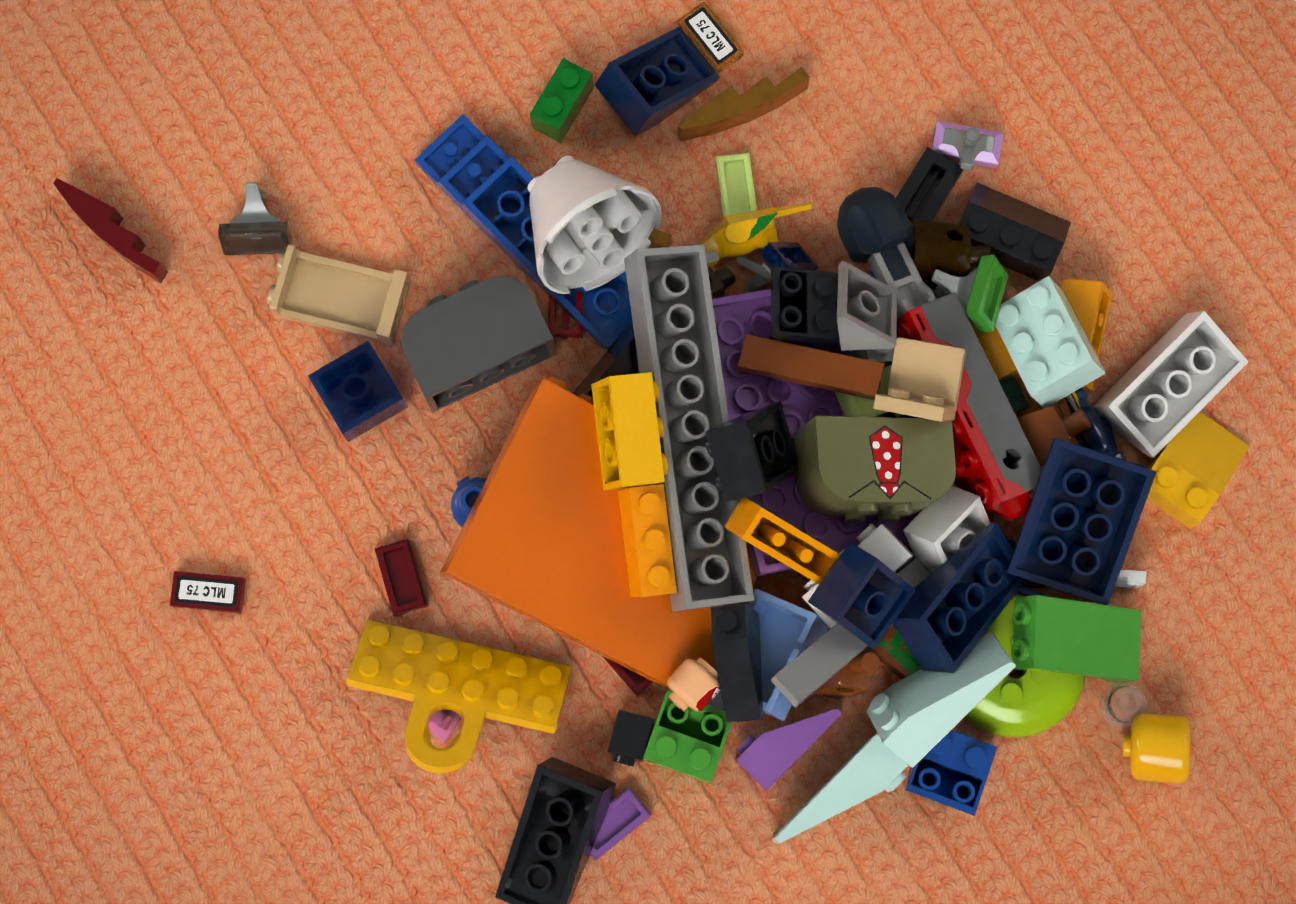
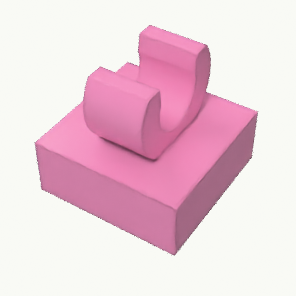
[428,710,461,743]

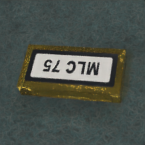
[677,2,744,74]

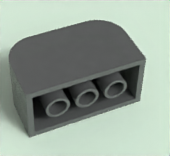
[402,276,557,413]

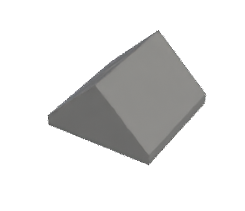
[837,261,897,351]

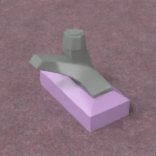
[931,121,1004,170]

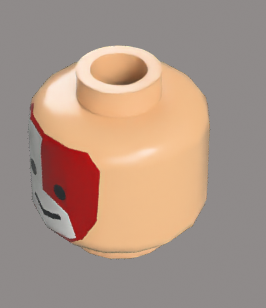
[667,657,720,712]

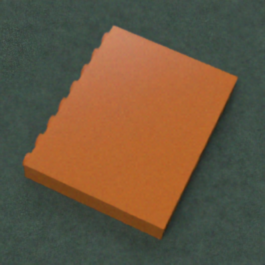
[440,377,758,691]

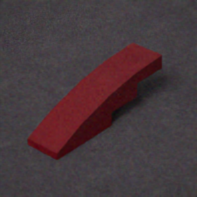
[53,178,168,283]

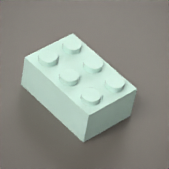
[995,276,1106,408]

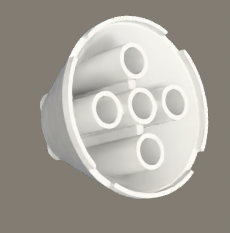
[527,156,662,294]

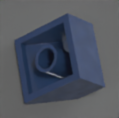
[808,542,916,649]

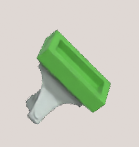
[932,255,1008,333]

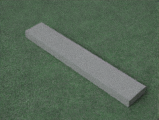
[771,558,931,708]

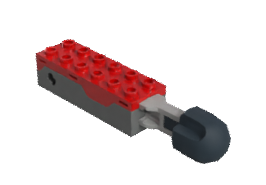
[837,187,1042,521]

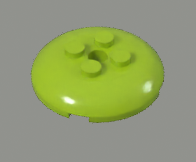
[965,595,1085,737]

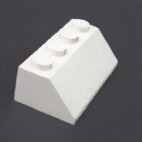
[1092,311,1249,458]

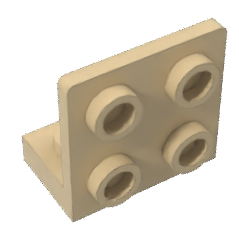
[873,338,966,422]

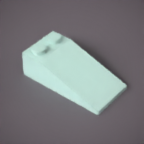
[866,632,1016,768]
[771,734,909,844]

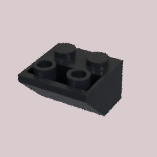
[771,266,840,352]

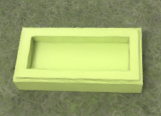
[716,153,757,218]

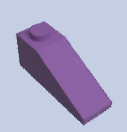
[735,708,842,792]

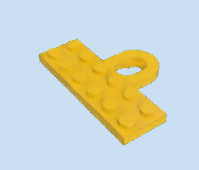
[347,619,572,774]

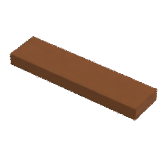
[738,334,885,400]

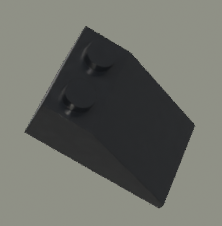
[706,401,799,502]

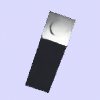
[711,603,763,723]

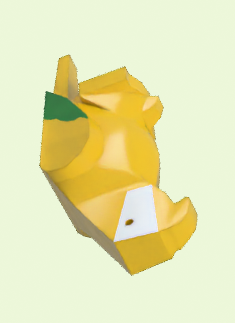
[696,202,813,268]

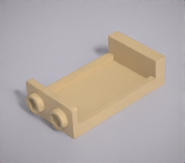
[267,244,411,345]

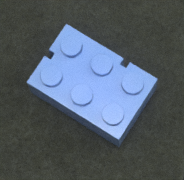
[716,588,829,722]

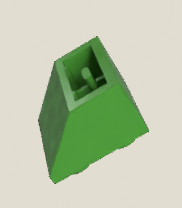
[643,690,732,784]

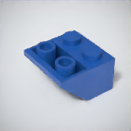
[905,730,997,816]

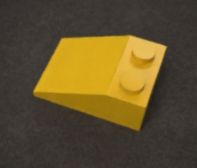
[1147,412,1250,529]

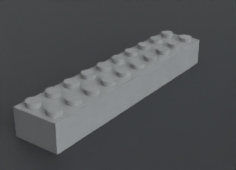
[624,244,754,612]

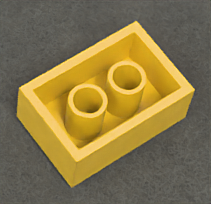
[591,372,668,491]

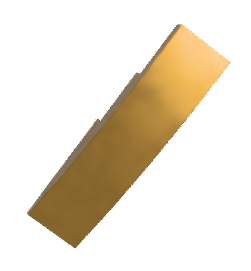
[678,67,810,141]

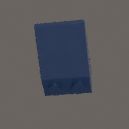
[595,26,720,137]

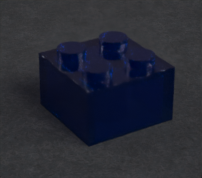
[308,340,408,442]

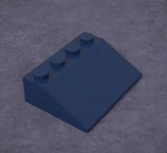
[1006,437,1156,605]

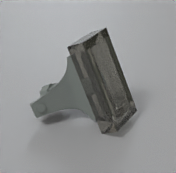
[218,182,293,255]

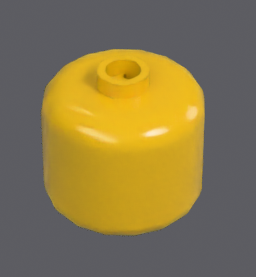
[1123,713,1191,784]

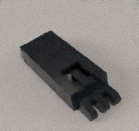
[896,147,964,256]

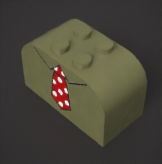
[794,416,956,523]

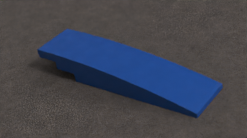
[414,114,633,350]

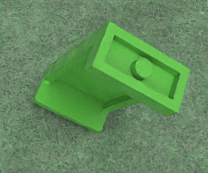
[1011,595,1141,683]

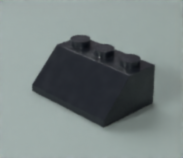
[959,182,1071,281]

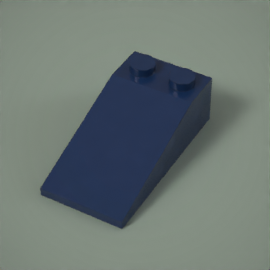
[893,522,1026,673]

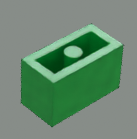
[530,58,594,143]

